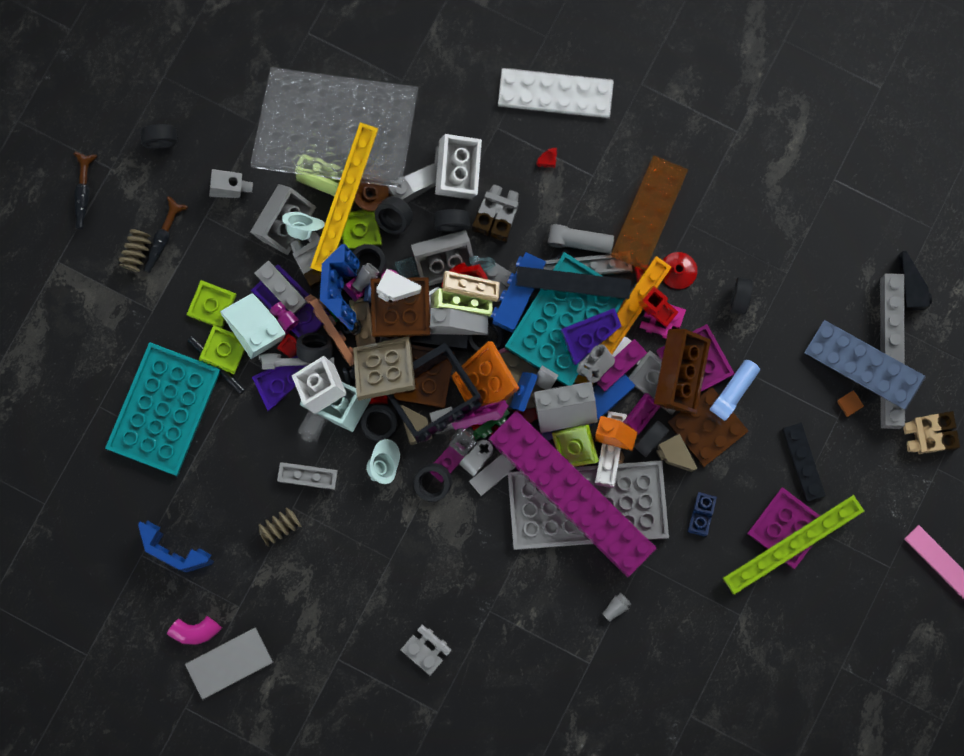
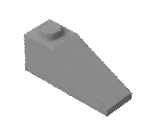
[388,164,437,203]
[430,308,488,335]

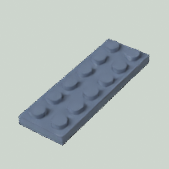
[804,320,926,410]

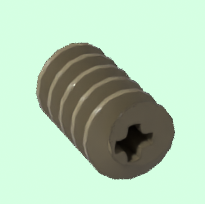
[119,229,152,272]
[258,508,302,547]

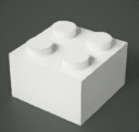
[292,356,347,414]

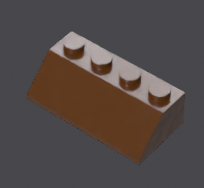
[654,329,711,414]

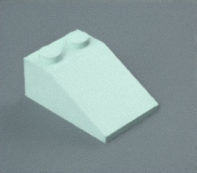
[220,293,286,359]
[299,382,371,432]

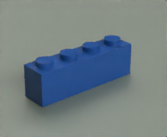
[491,252,546,333]
[589,374,636,428]

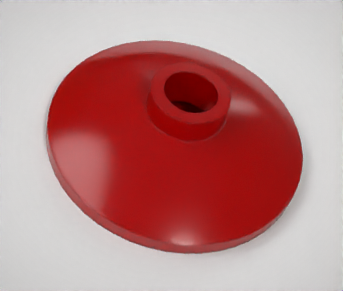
[662,252,697,289]

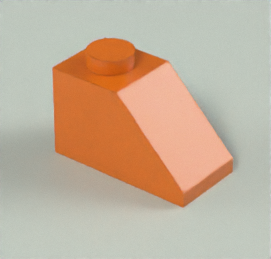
[595,416,637,451]

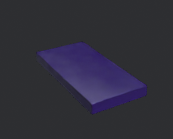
[251,264,330,338]

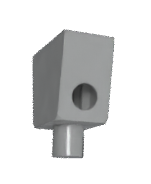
[209,169,253,198]

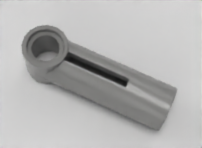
[548,224,614,254]

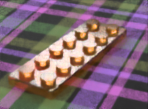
[611,155,688,271]

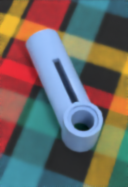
[709,360,760,421]

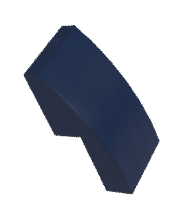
[688,492,717,537]

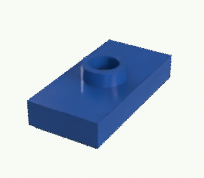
[509,372,538,412]

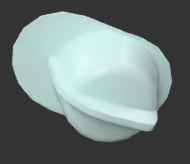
[282,212,325,240]
[367,439,400,484]

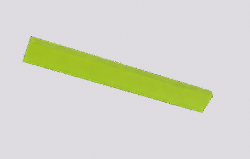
[723,495,864,595]

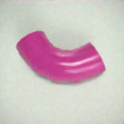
[167,616,222,645]

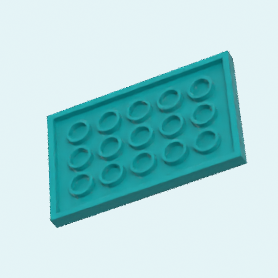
[504,252,625,386]
[105,342,221,477]

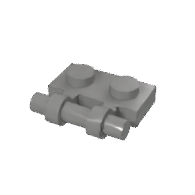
[401,625,452,676]

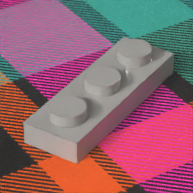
[255,260,307,314]
[277,462,338,490]

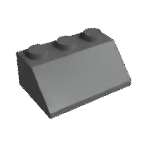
[250,184,316,255]
[411,230,475,286]
[533,381,598,433]

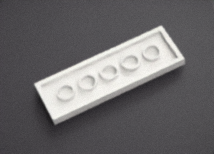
[498,68,613,118]

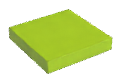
[342,210,382,251]
[186,280,237,329]
[199,325,245,374]
[552,424,599,467]

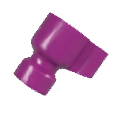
[269,301,300,337]

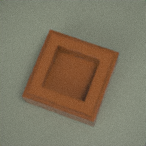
[837,390,864,417]

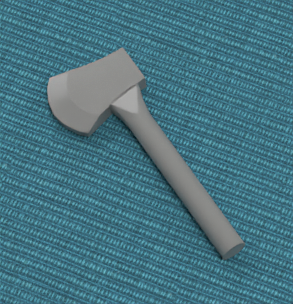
[258,353,334,369]

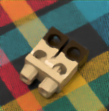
[903,411,960,454]

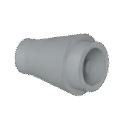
[352,263,379,292]
[602,593,631,622]

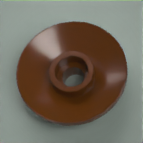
[354,174,389,211]

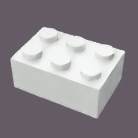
[435,134,482,199]

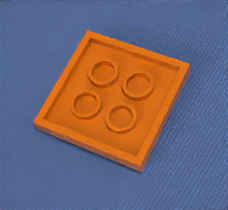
[451,341,520,406]

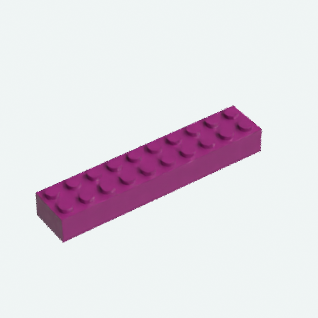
[489,411,656,577]

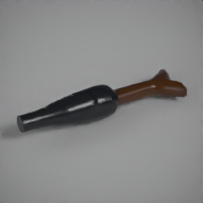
[74,152,97,229]
[144,197,188,273]

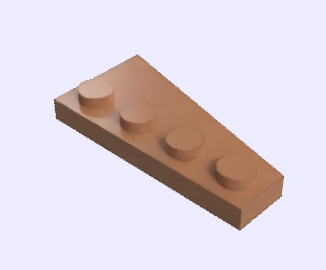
[304,294,354,367]

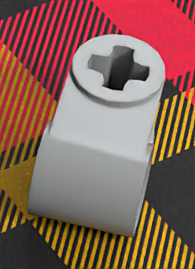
[577,344,615,383]
[459,440,494,477]

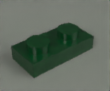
[473,409,510,440]

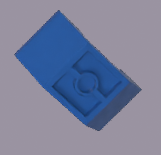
[320,244,359,330]
[138,521,214,572]

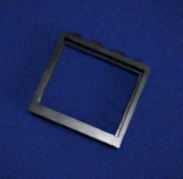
[387,342,484,444]

